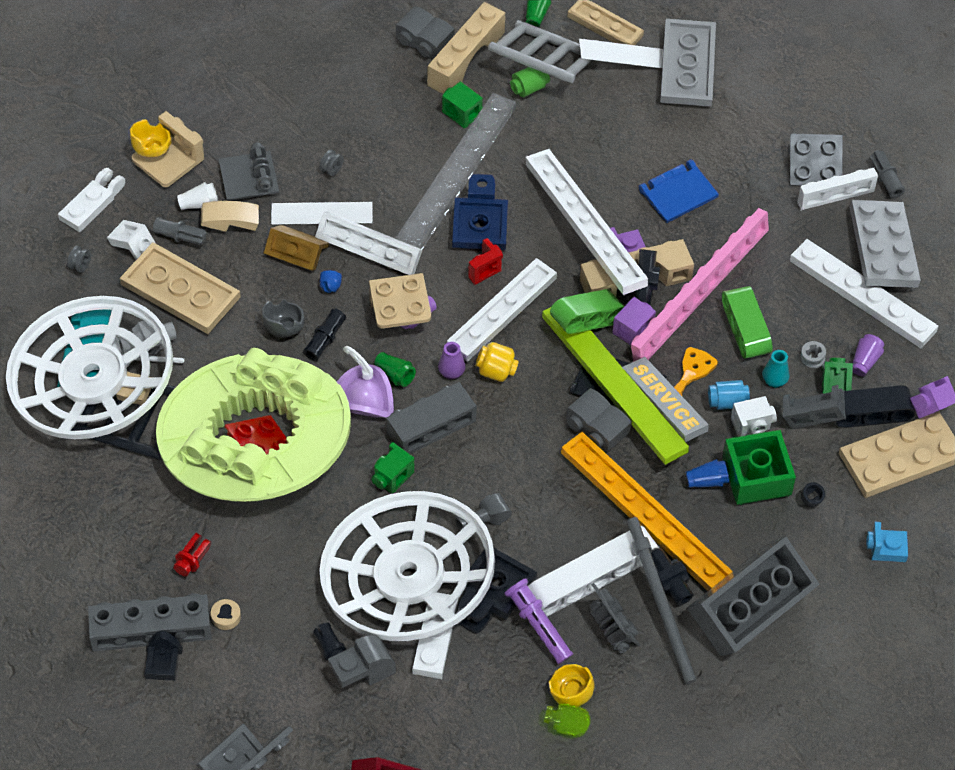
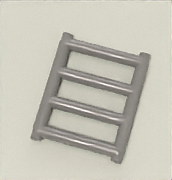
[488,20,597,83]

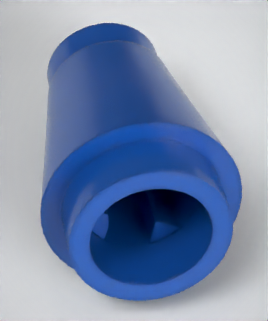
[686,459,729,488]

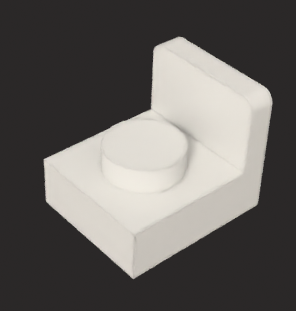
[107,220,156,260]

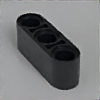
[836,385,916,428]

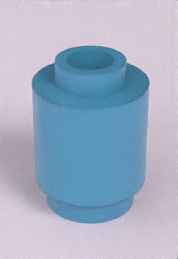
[708,380,750,410]

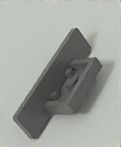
[196,723,293,770]

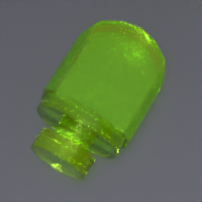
[543,703,590,737]

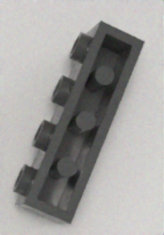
[88,593,212,652]

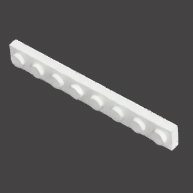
[526,149,648,295]

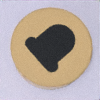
[211,599,241,630]

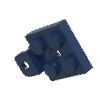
[452,174,508,250]

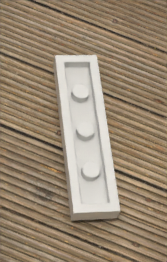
[315,211,422,275]

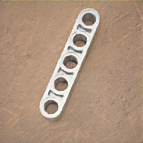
[528,526,659,616]

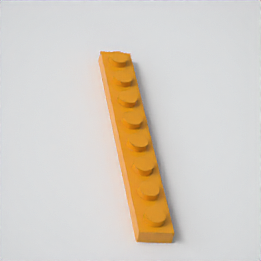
[561,432,733,591]

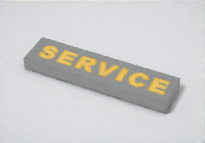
[622,357,708,442]

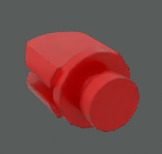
[173,533,212,576]

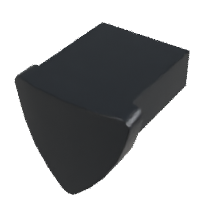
[145,630,183,681]

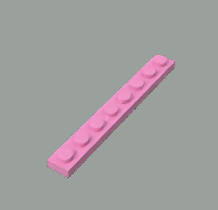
[631,208,769,362]

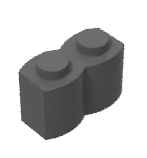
[396,7,455,59]
[566,388,632,452]

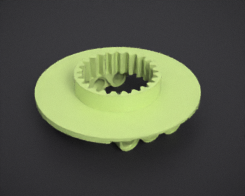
[156,348,351,502]

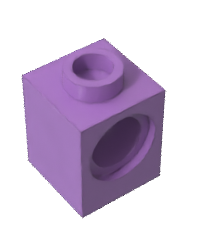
[613,297,656,345]

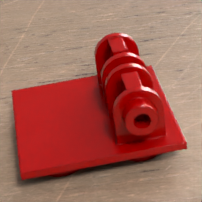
[224,415,287,455]

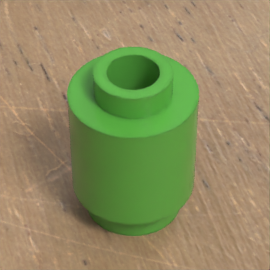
[510,67,550,97]

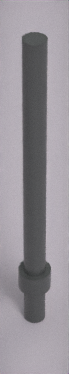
[627,517,696,684]

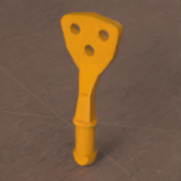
[674,347,718,396]

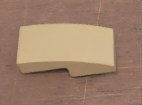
[201,201,259,232]

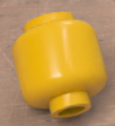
[475,342,518,382]

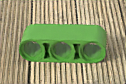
[722,286,773,359]
[550,289,624,334]

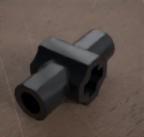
[634,249,660,305]
[651,548,694,606]

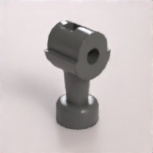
[455,493,512,531]

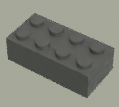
[687,536,820,656]

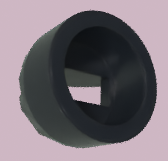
[801,482,825,507]

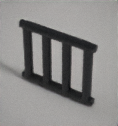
[71,384,176,460]

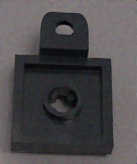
[457,547,538,634]

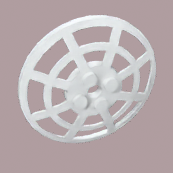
[6,296,173,439]
[320,491,495,641]

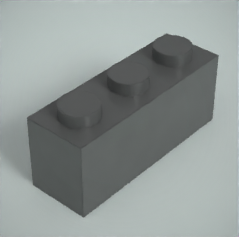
[386,382,477,454]

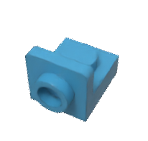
[866,522,908,562]

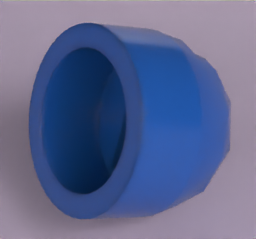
[319,270,342,293]

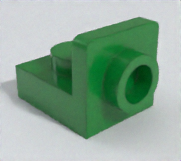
[821,358,853,394]

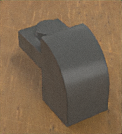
[328,635,396,688]

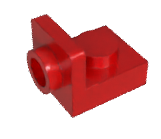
[469,238,503,285]

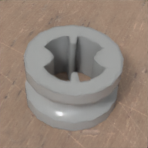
[801,341,826,368]

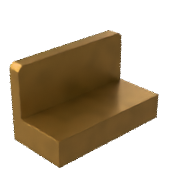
[264,225,329,271]

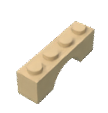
[428,2,505,94]
[580,239,694,297]

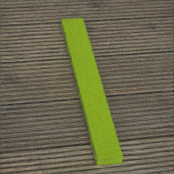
[542,307,689,465]

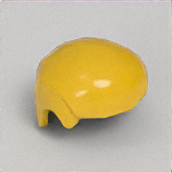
[130,119,172,157]
[549,664,594,708]

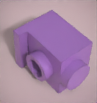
[910,376,955,419]

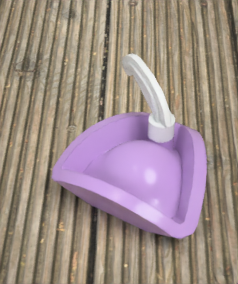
[337,346,394,418]

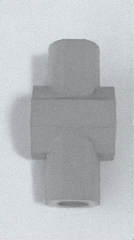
[118,321,177,356]

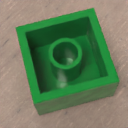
[722,430,796,505]

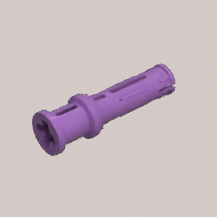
[504,578,573,665]

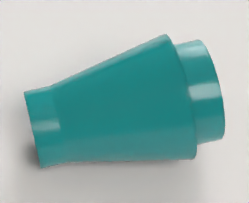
[762,350,790,387]

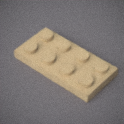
[120,242,241,334]
[839,412,955,498]

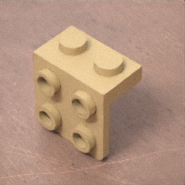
[132,111,204,187]
[369,273,431,329]

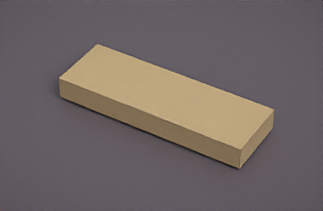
[567,0,644,45]

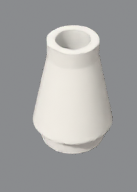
[177,182,218,210]

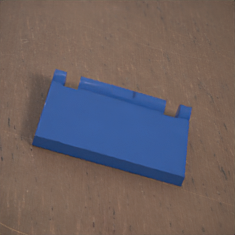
[639,159,719,223]

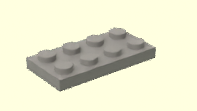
[660,19,716,107]
[850,200,921,288]

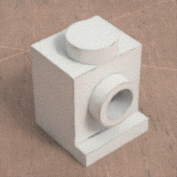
[731,396,777,437]

